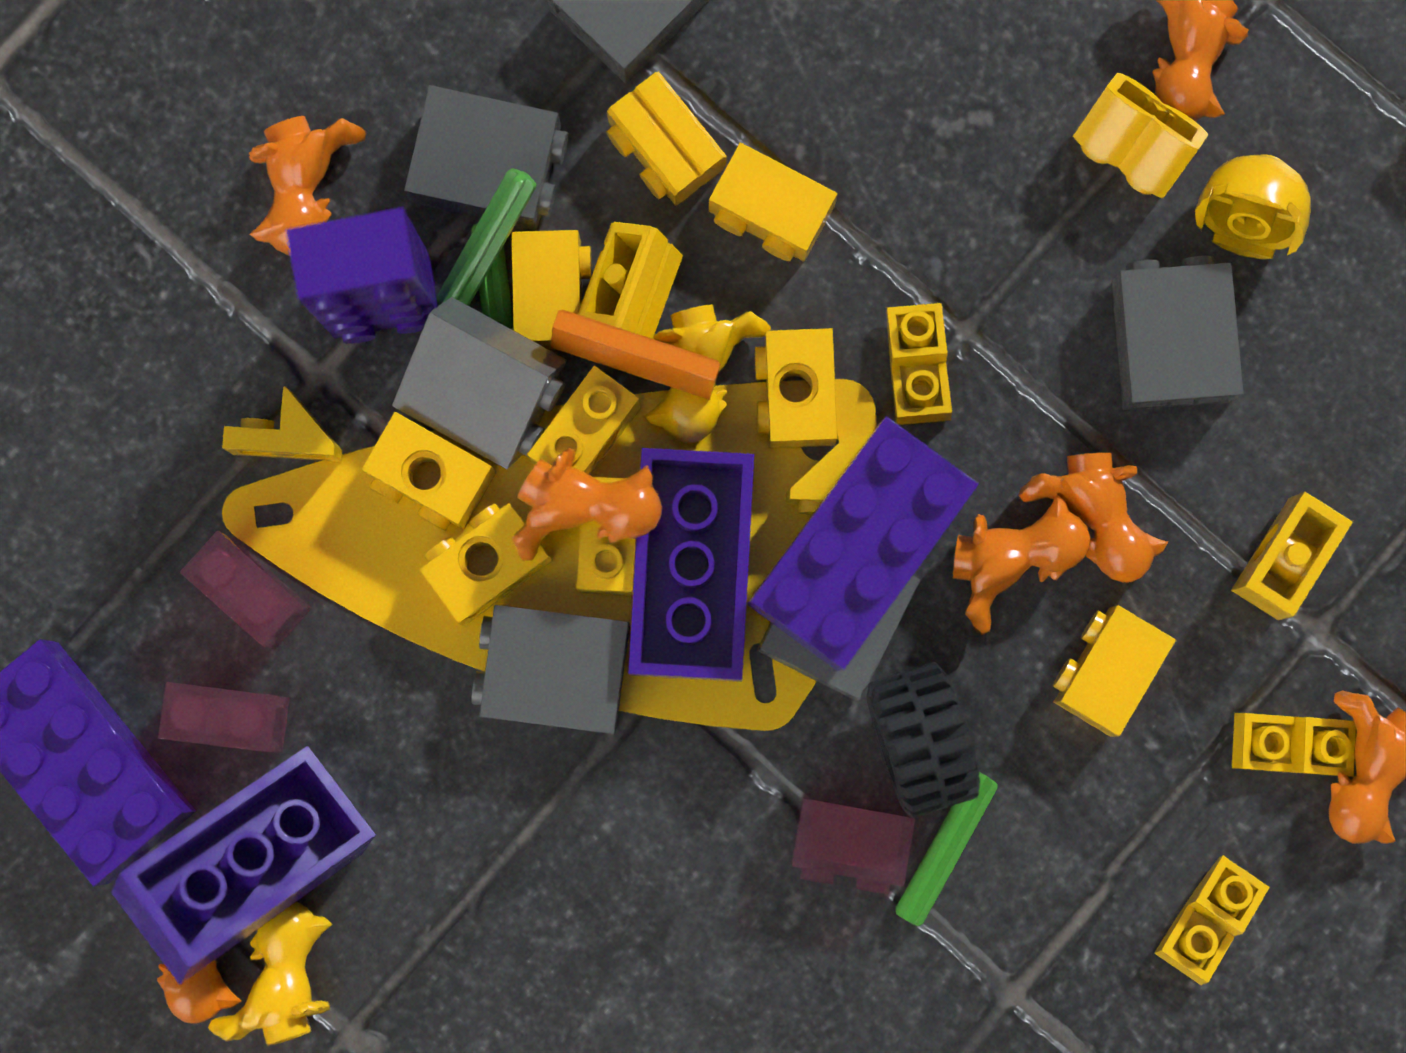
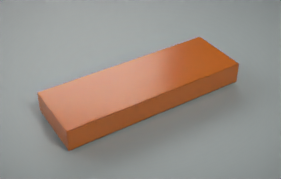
[551,309,721,400]

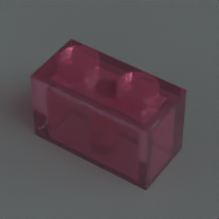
[180,530,312,649]
[158,682,290,753]
[790,798,915,894]

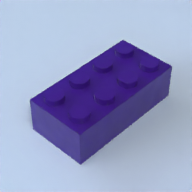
[286,208,439,344]
[747,416,979,671]
[629,448,754,682]
[0,639,196,887]
[111,746,376,984]

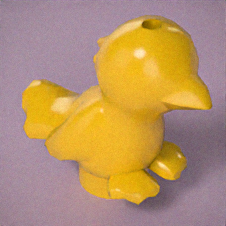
[643,305,771,443]
[208,902,333,1046]

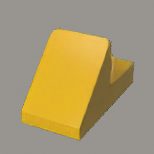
[222,386,343,461]

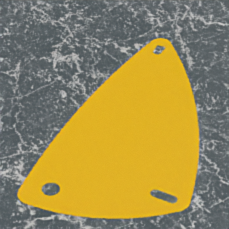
[222,379,877,731]

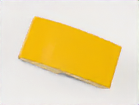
[886,303,952,425]
[1232,713,1356,777]
[1154,855,1270,985]

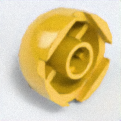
[1195,155,1311,259]

